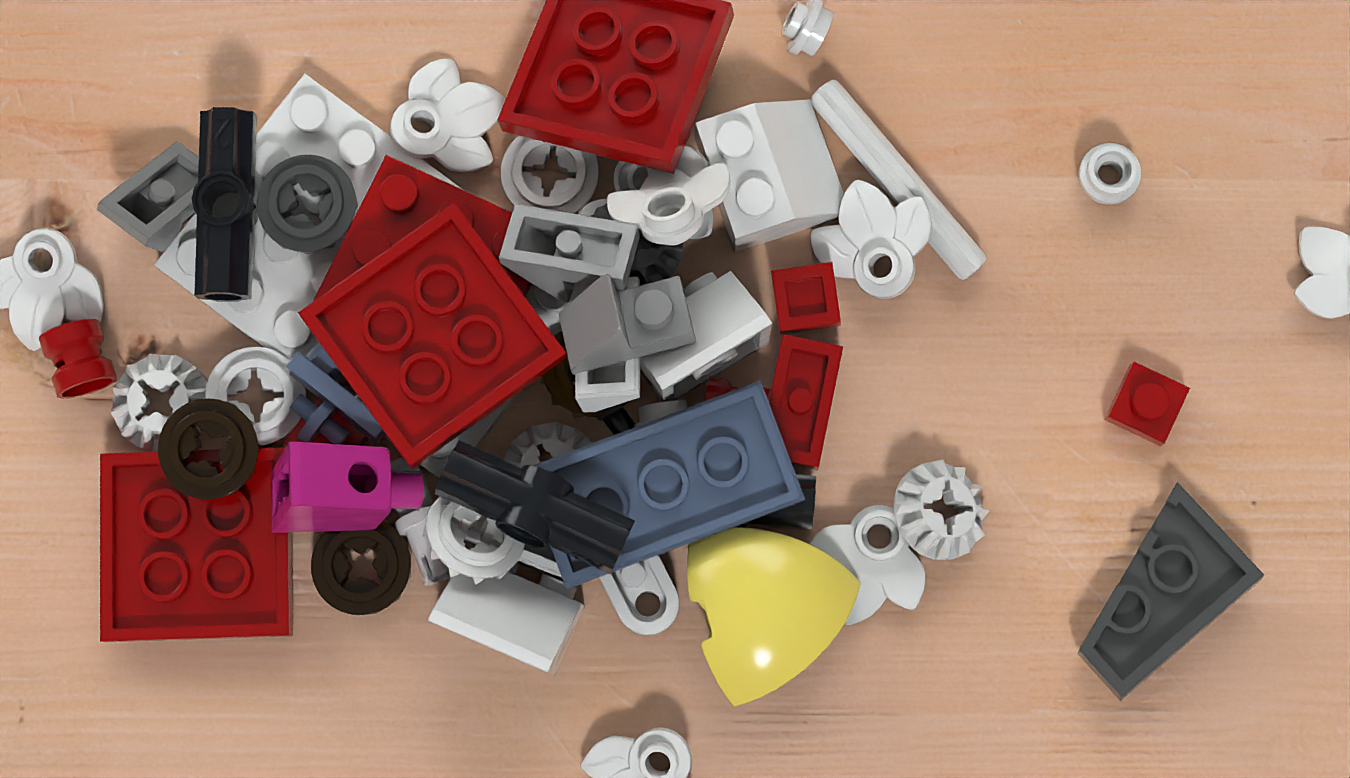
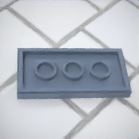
[533,381,805,589]

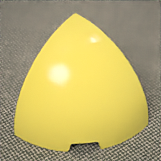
[687,527,861,707]

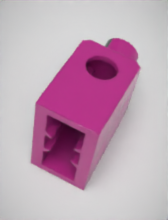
[271,442,424,533]

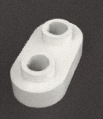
[599,555,679,636]

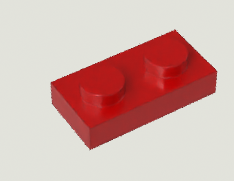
[769,334,843,470]

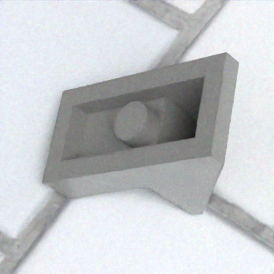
[97,141,199,252]
[499,204,640,303]
[558,274,696,375]

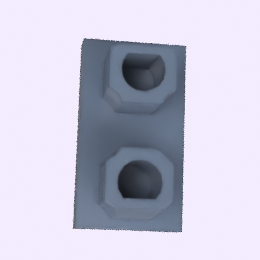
[286,343,385,445]

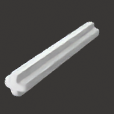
[811,79,987,280]

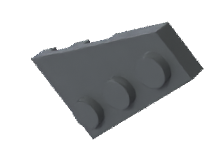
[1078,482,1264,701]

